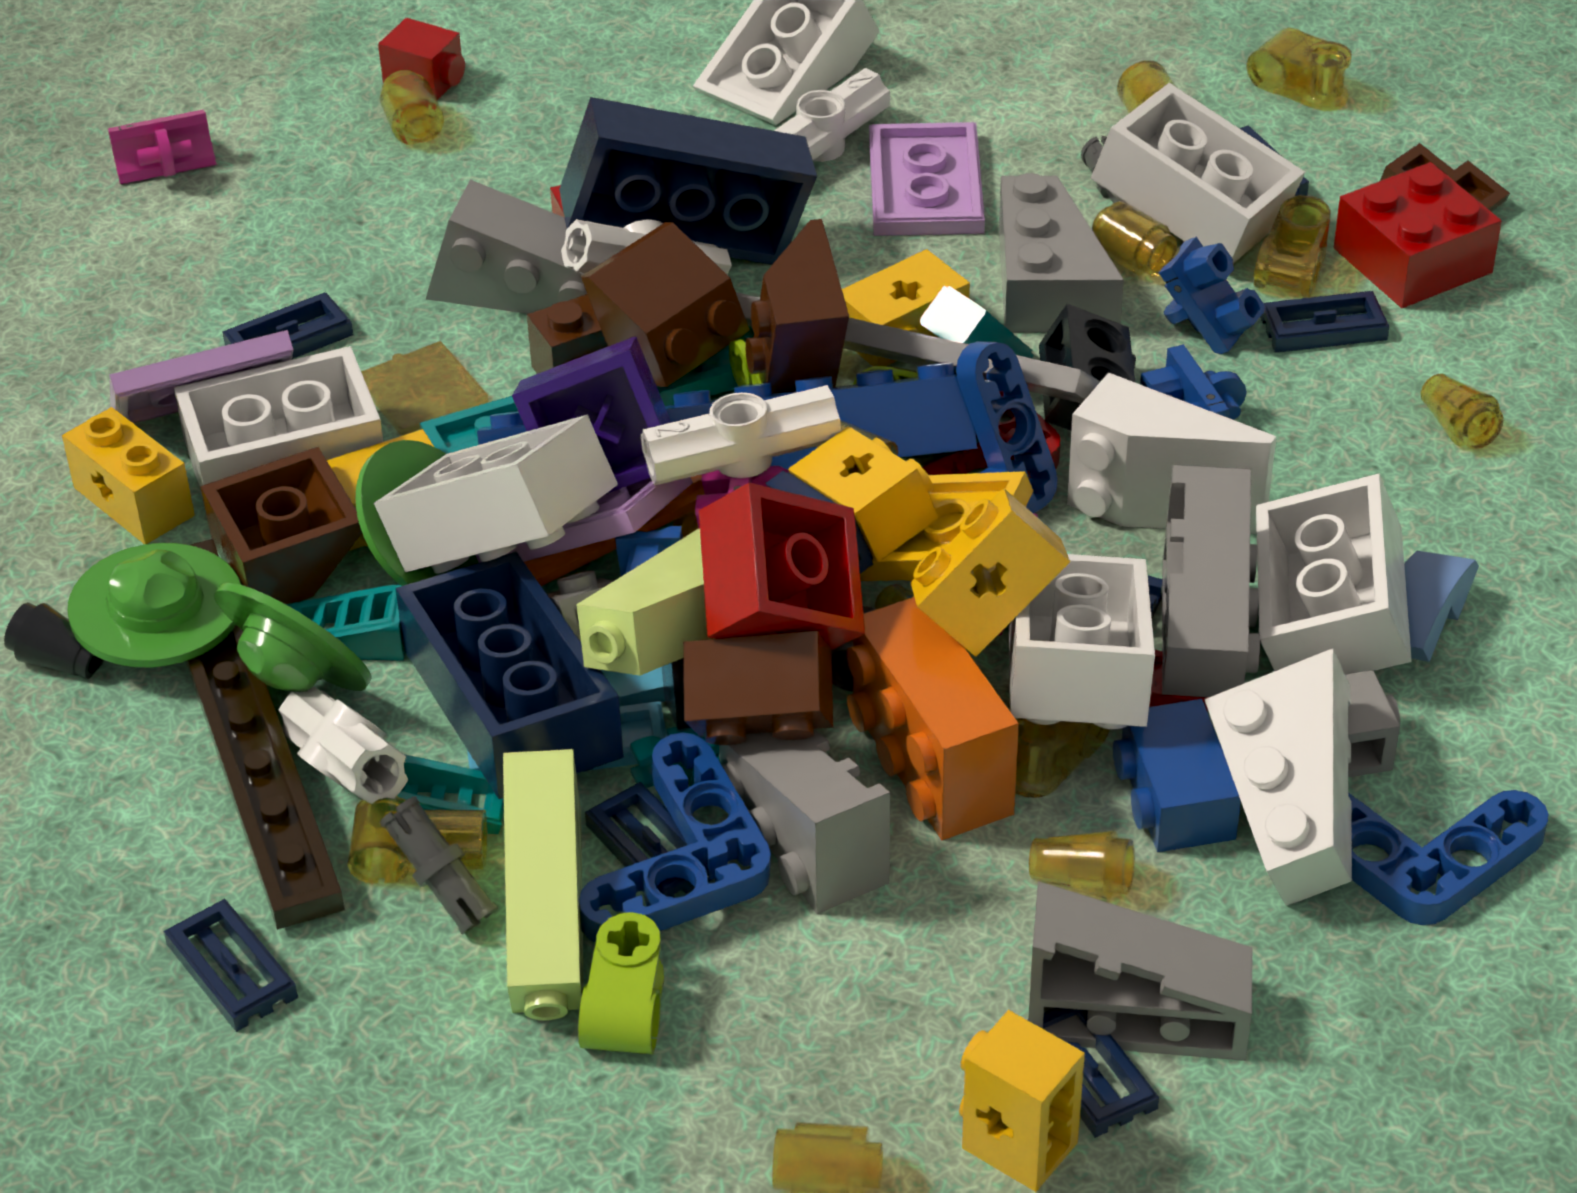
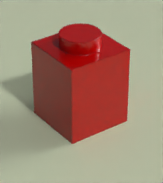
[378,17,465,101]

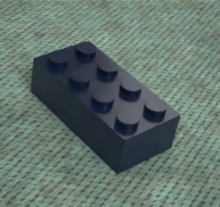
[559,97,817,265]
[396,552,624,799]

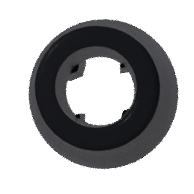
[4,602,104,679]

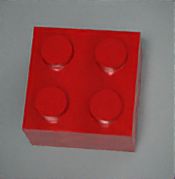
[1333,162,1502,309]
[698,482,865,650]

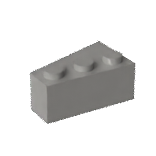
[999,173,1124,333]
[426,179,587,314]
[1162,465,1260,697]
[719,729,890,914]
[1028,881,1253,1061]

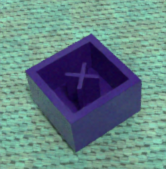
[512,336,671,494]

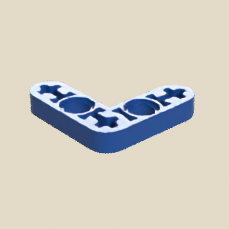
[956,341,1058,513]
[579,732,771,943]
[1348,790,1549,925]

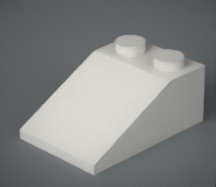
[693,0,880,125]
[1067,373,1276,534]

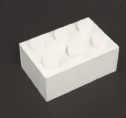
[1091,83,1305,264]
[174,346,384,493]
[374,415,618,573]
[1256,474,1412,674]
[1009,554,1155,729]

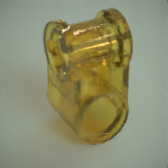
[1246,27,1352,111]
[1254,195,1331,298]
[1015,718,1110,798]

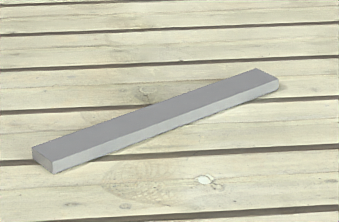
[736,292,1100,403]

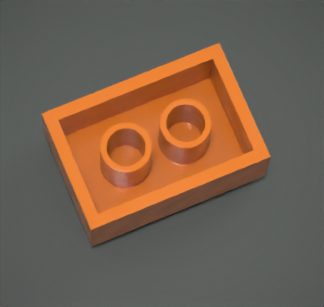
[847,597,1019,841]

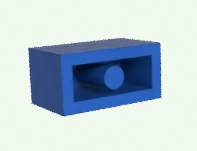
[1113,699,1241,852]

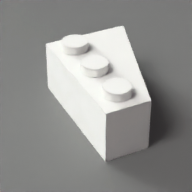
[1204,648,1352,906]

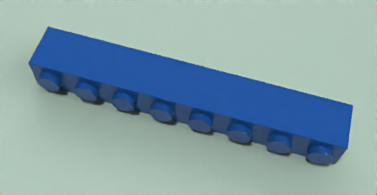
[477,362,977,470]

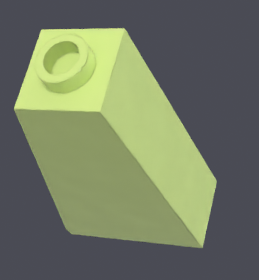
[576,528,714,676]
[503,749,584,1020]

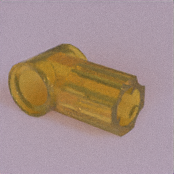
[347,796,488,883]

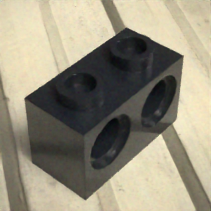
[1039,303,1136,431]

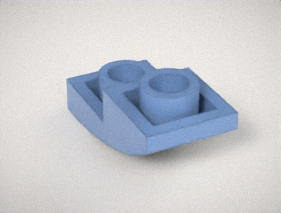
[1404,550,1479,662]

